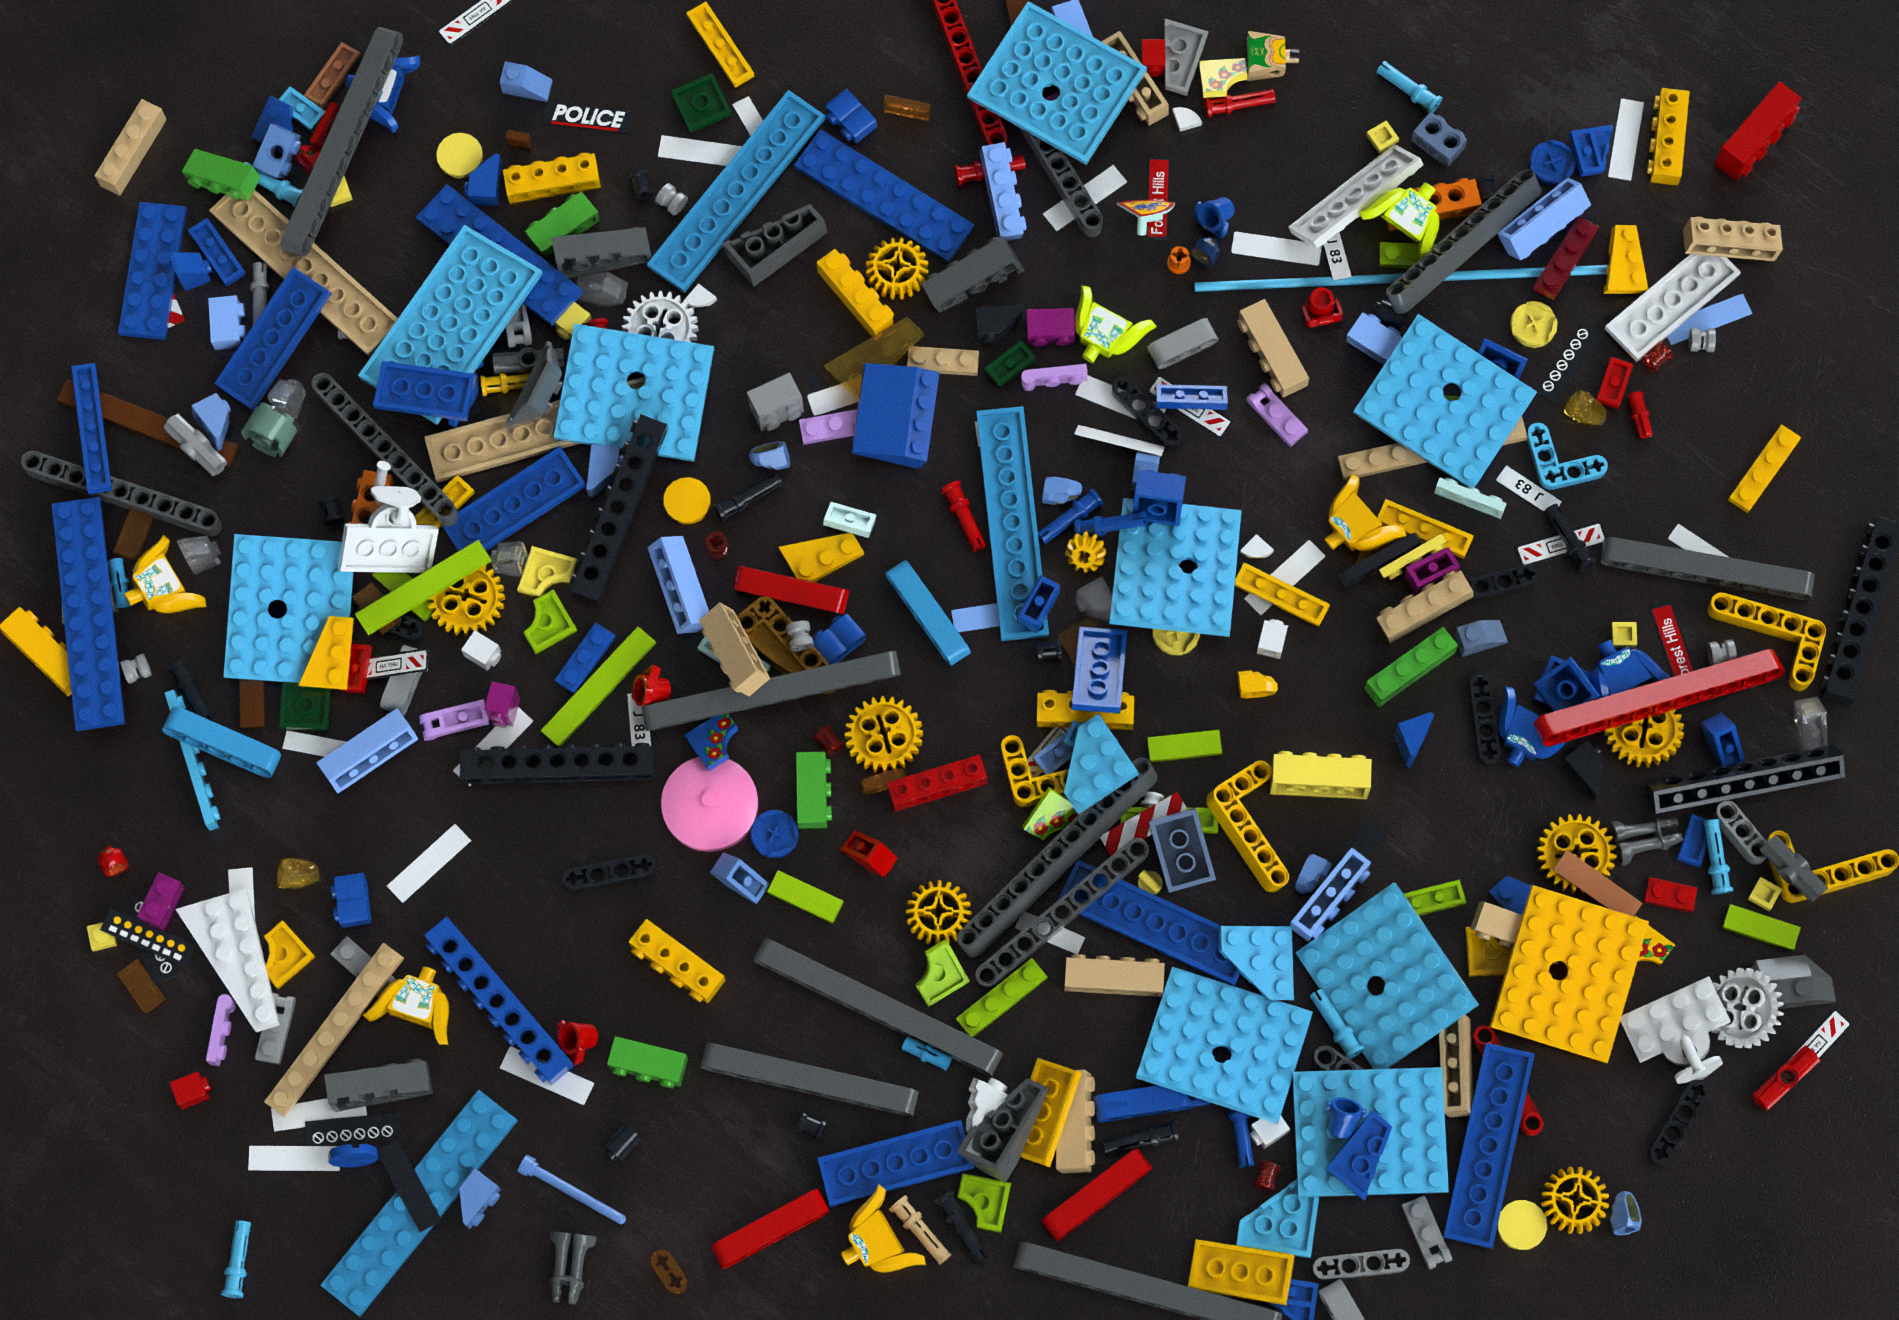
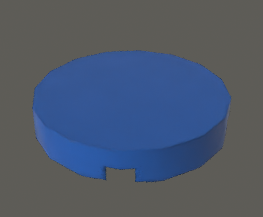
[1529,140,1576,186]
[750,810,799,858]
[328,1144,378,1168]

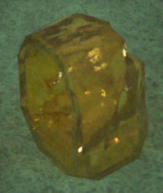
[1564,390,1607,426]
[277,858,320,889]

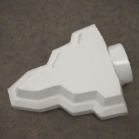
[966,1078,1008,1133]

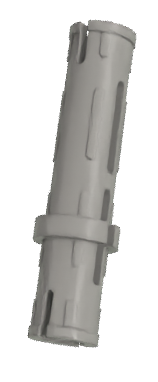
[250,262,269,325]

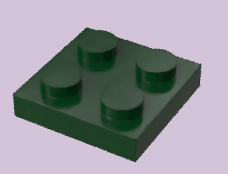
[670,73,732,133]
[279,682,332,731]

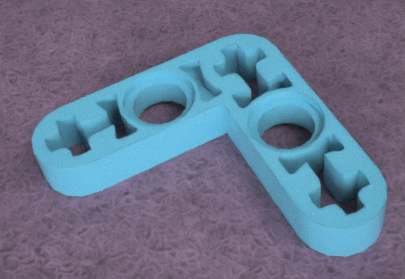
[1527,423,1608,490]

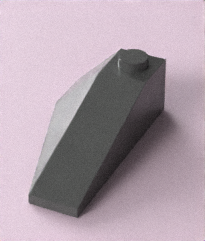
[957,1078,1049,1183]

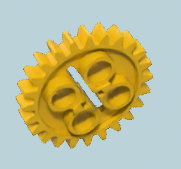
[428,565,505,637]
[845,696,923,774]
[1604,709,1684,768]
[1536,814,1617,893]

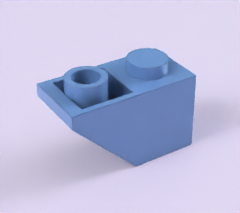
[459,1169,501,1229]

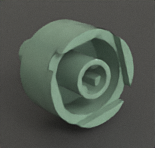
[241,402,297,457]

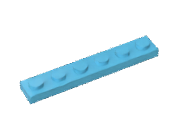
[165,690,221,831]

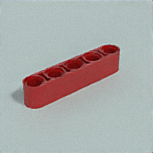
[732,565,850,614]
[1041,1148,1152,1242]
[711,1189,830,1269]

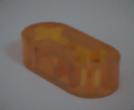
[860,769,906,795]
[651,1250,688,1294]

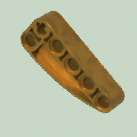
[737,596,835,694]

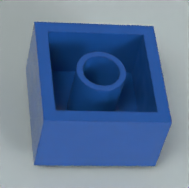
[1133,470,1186,526]

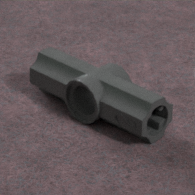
[493,348,565,375]
[1760,835,1828,903]

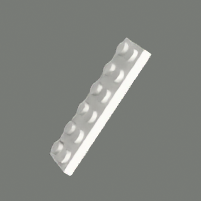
[1289,144,1423,249]
[1605,254,1741,362]

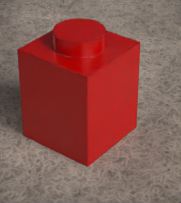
[1141,39,1166,77]
[170,1071,211,1109]

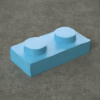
[280,87,325,133]

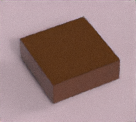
[506,130,532,151]

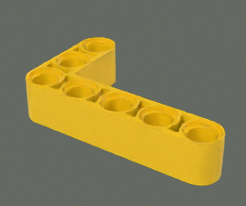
[1707,592,1826,691]
[1001,735,1069,807]
[1206,761,1289,893]
[1766,831,1899,903]

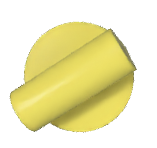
[1138,870,1163,895]

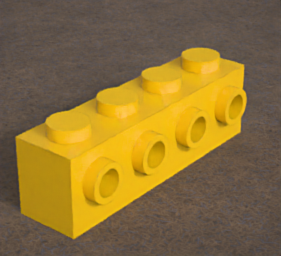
[1647,88,1690,186]
[503,153,601,204]
[817,249,894,341]
[0,607,72,696]
[1037,690,1134,730]
[629,919,726,1004]

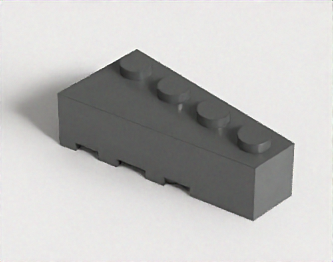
[722,204,828,287]
[551,227,652,279]
[921,236,1025,313]
[324,1059,433,1112]

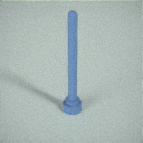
[517,1154,626,1224]

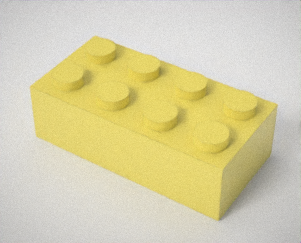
[1270,751,1372,799]

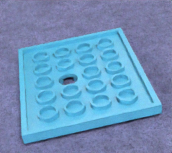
[967,1,1147,165]
[1353,314,1537,488]
[554,324,714,462]
[1109,498,1242,637]
[224,534,354,683]
[1295,883,1479,1069]
[1136,967,1313,1124]
[1292,1067,1449,1197]

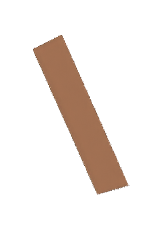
[1553,850,1643,917]

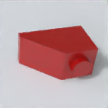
[840,830,898,877]

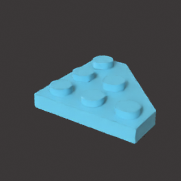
[1064,714,1139,814]
[1218,926,1294,1001]
[1236,1179,1319,1258]

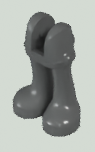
[1608,817,1683,867]
[549,1231,597,1305]

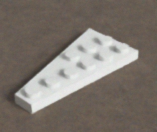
[176,888,280,1032]

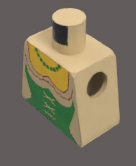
[1247,31,1299,81]

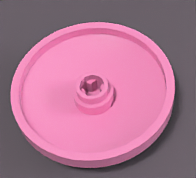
[661,757,758,852]

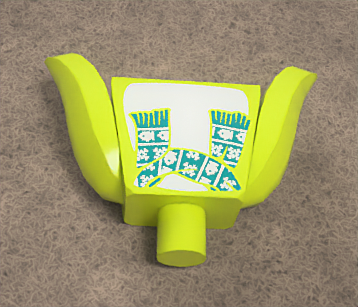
[1358,182,1440,259]
[1074,286,1157,363]

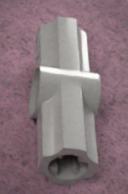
[164,414,227,476]

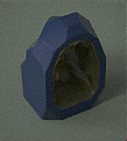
[1191,237,1221,266]

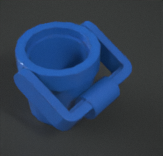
[1194,197,1235,239]
[1324,1097,1367,1138]

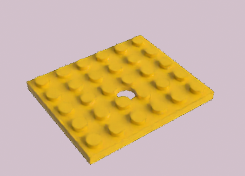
[1489,885,1649,1063]

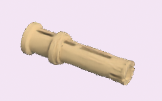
[889,1195,951,1265]

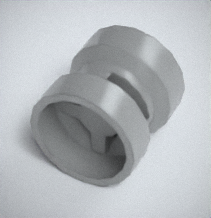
[655,183,688,215]
[1689,328,1716,352]
[786,620,814,651]
[1707,639,1737,666]
[120,653,152,684]

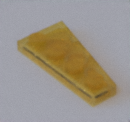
[824,317,924,399]

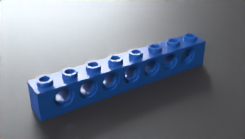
[424,917,574,1085]

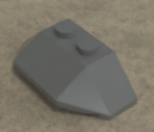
[504,341,563,430]
[1734,955,1836,1010]

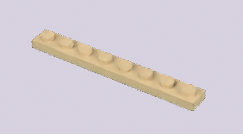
[1337,416,1528,481]
[264,943,404,1117]

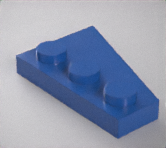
[1325,1111,1392,1201]

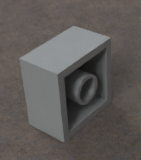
[747,372,804,432]

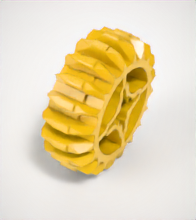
[866,237,928,300]
[906,880,972,945]
[1541,1166,1609,1234]

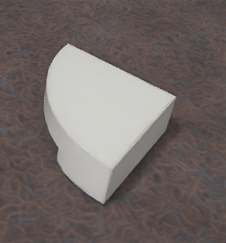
[1172,107,1202,132]
[684,284,717,308]
[1240,534,1274,558]

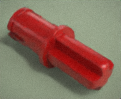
[1627,391,1653,439]

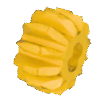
[1065,531,1106,573]

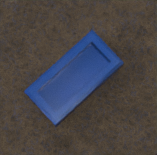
[1676,814,1709,868]

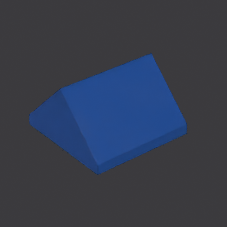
[1478,338,1528,380]
[1534,657,1600,712]
[1394,712,1435,769]

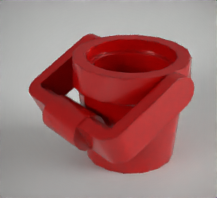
[1301,287,1343,327]
[631,665,671,706]
[556,1020,598,1065]

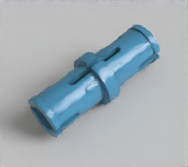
[108,558,130,608]
[902,1036,952,1071]

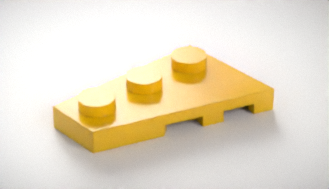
[1603,225,1649,294]
[778,533,864,582]
[298,616,354,690]

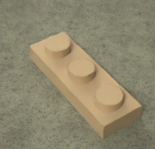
[907,346,979,376]

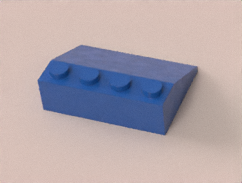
[851,363,940,469]

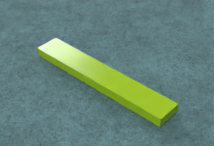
[355,540,491,635]
[541,627,656,748]

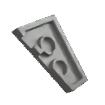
[1164,19,1208,96]

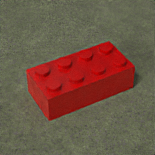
[1715,81,1802,182]

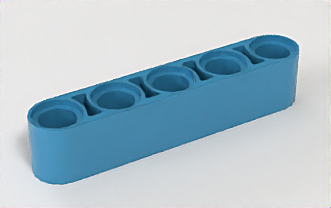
[885,560,971,666]
[162,707,281,778]

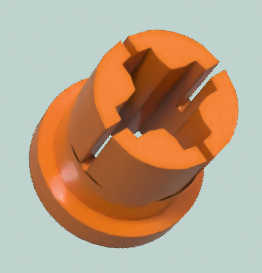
[1167,246,1191,274]

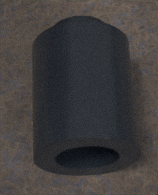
[1372,298,1410,331]
[603,1123,641,1162]

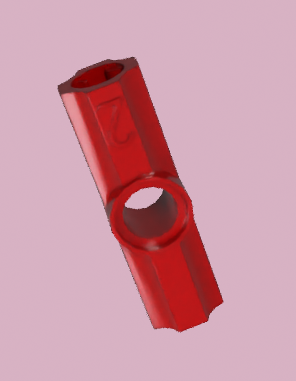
[1752,1045,1820,1111]

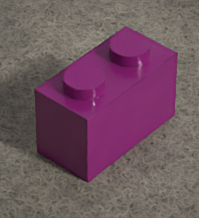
[1027,308,1075,347]
[1404,547,1460,596]
[484,682,520,728]
[137,872,185,931]

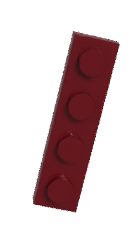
[1533,216,1599,300]

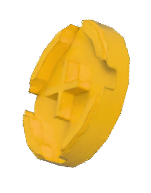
[663,477,711,525]

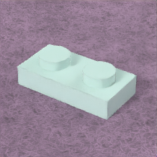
[823,502,876,538]

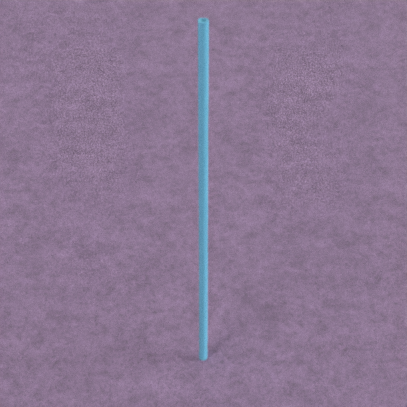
[1194,265,1609,292]

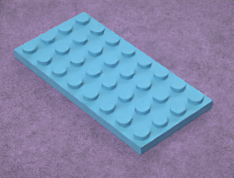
[358,225,543,424]

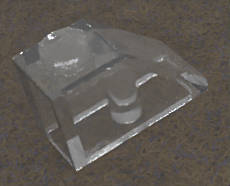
[576,272,628,307]
[267,379,306,419]
[177,536,222,575]
[490,541,528,578]
[1075,576,1112,622]
[1794,697,1828,751]

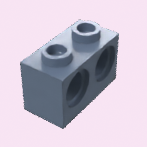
[1411,112,1467,168]

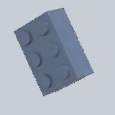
[1148,808,1216,893]

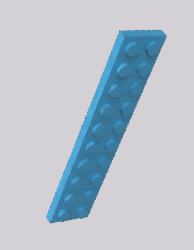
[647,90,825,293]
[976,406,1049,641]
[320,1090,518,1317]

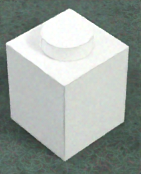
[1257,619,1288,659]
[461,630,501,671]
[1250,1116,1290,1149]

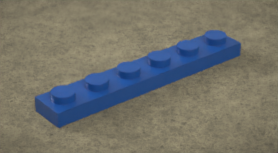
[71,363,112,494]

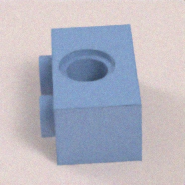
[252,124,301,178]

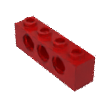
[887,755,987,812]

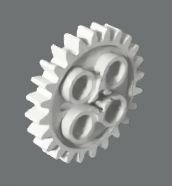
[622,291,699,343]
[1712,968,1784,1048]

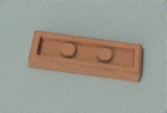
[303,42,362,110]

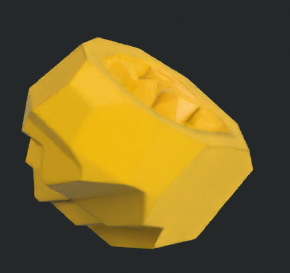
[1237,670,1278,699]

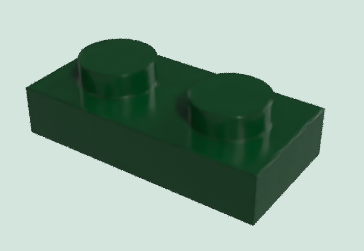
[984,341,1036,388]

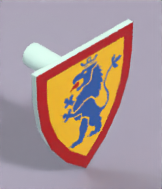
[1117,200,1175,235]

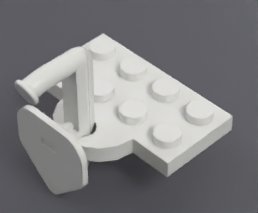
[338,461,439,573]
[1620,977,1731,1084]

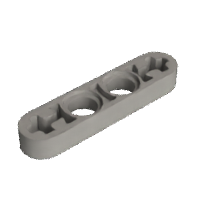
[1312,1249,1410,1281]

